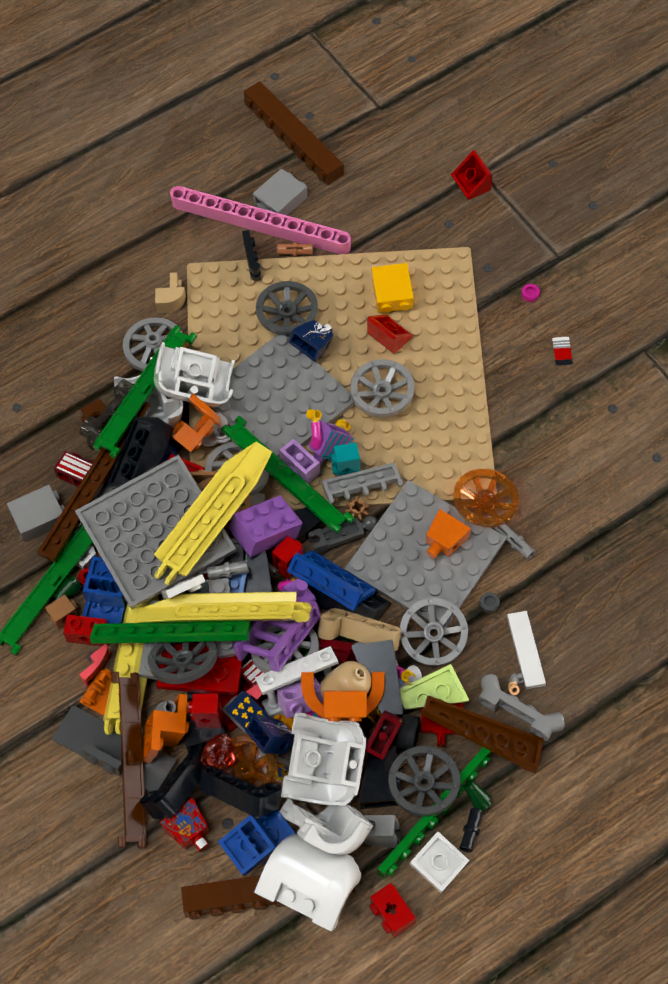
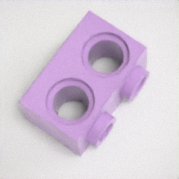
[276,677,323,719]

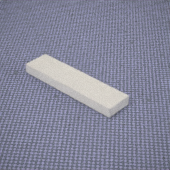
[507,611,546,690]

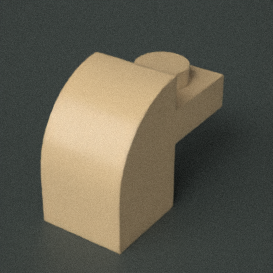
[155,272,186,313]

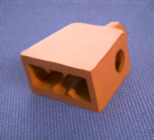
[426,509,471,559]

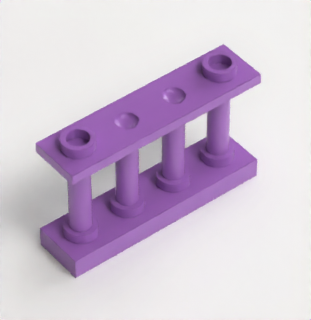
[233,601,321,672]

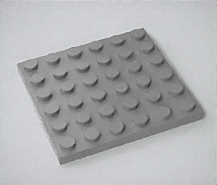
[210,335,355,458]
[75,454,236,610]
[344,480,507,629]

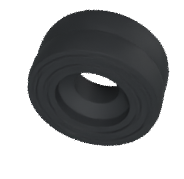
[396,714,420,752]

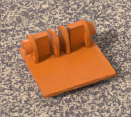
[79,668,111,716]

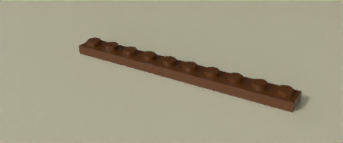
[37,402,152,563]

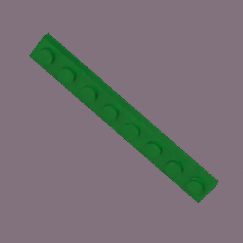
[90,620,252,644]
[377,747,492,880]

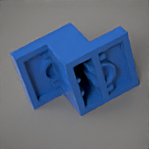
[82,556,127,624]
[218,809,297,876]

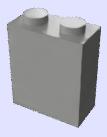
[253,168,308,215]
[7,485,65,542]

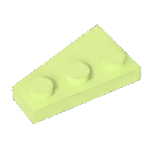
[400,664,469,710]

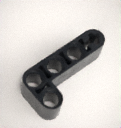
[140,745,214,819]
[199,766,282,817]

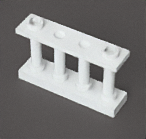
[255,646,339,718]

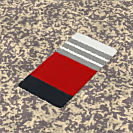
[552,337,573,366]

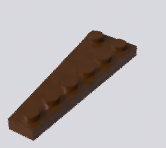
[422,696,544,773]

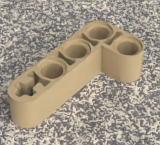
[317,608,401,651]

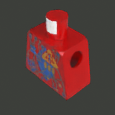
[160,798,210,852]

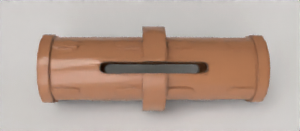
[277,242,314,256]

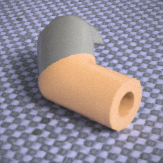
[508,673,524,695]

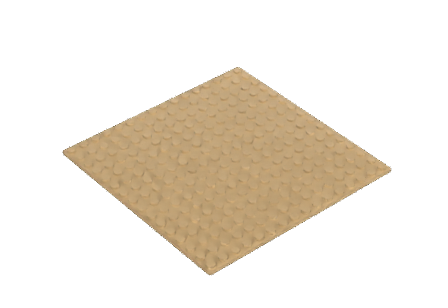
[187,247,497,511]

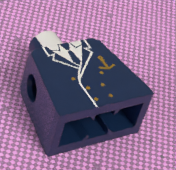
[289,320,333,362]
[245,713,295,754]

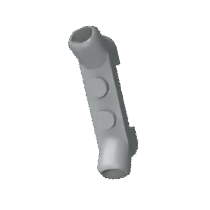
[477,674,565,741]

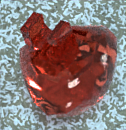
[201,734,235,768]

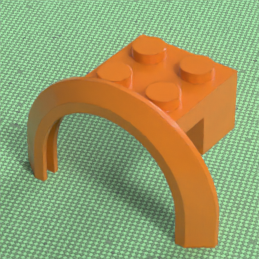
[172,393,220,452]
[301,671,384,721]

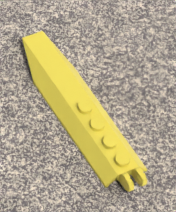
[154,442,272,586]
[135,592,312,623]
[103,595,159,735]

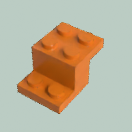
[143,693,189,764]

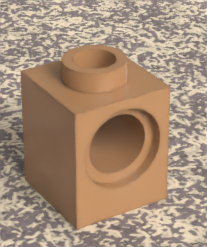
[45,594,78,630]

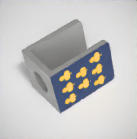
[222,691,269,735]

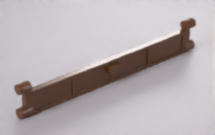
[111,672,147,848]

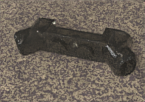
[79,379,135,450]

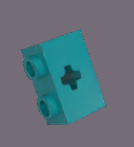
[331,442,361,477]

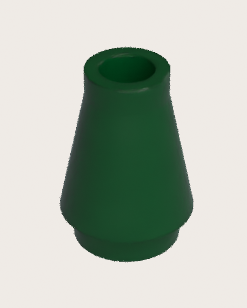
[53,575,83,600]
[463,780,492,811]

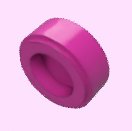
[521,284,540,302]

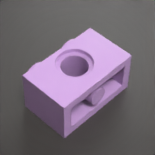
[279,439,320,484]

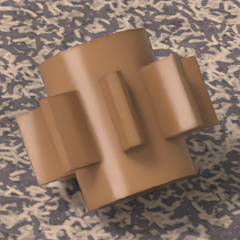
[345,497,369,522]

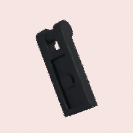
[242,230,261,281]

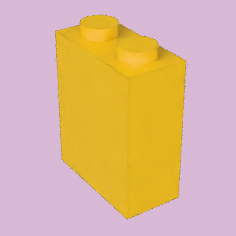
[371,263,414,313]

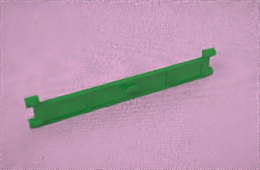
[92,325,197,459]
[221,416,355,533]
[0,525,93,656]

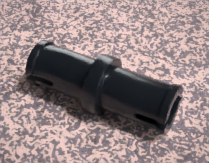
[459,808,483,853]

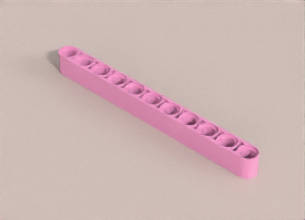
[170,186,351,254]

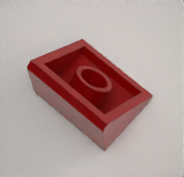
[451,150,492,200]
[367,315,413,354]

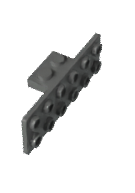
[52,706,177,792]

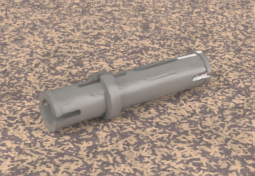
[486,513,536,560]

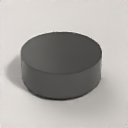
[480,592,500,613]

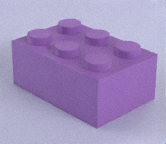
[228,495,303,557]

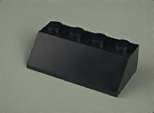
[107,417,174,489]
[307,584,391,621]

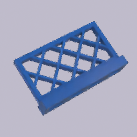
[287,550,377,611]

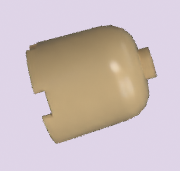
[320,661,371,697]

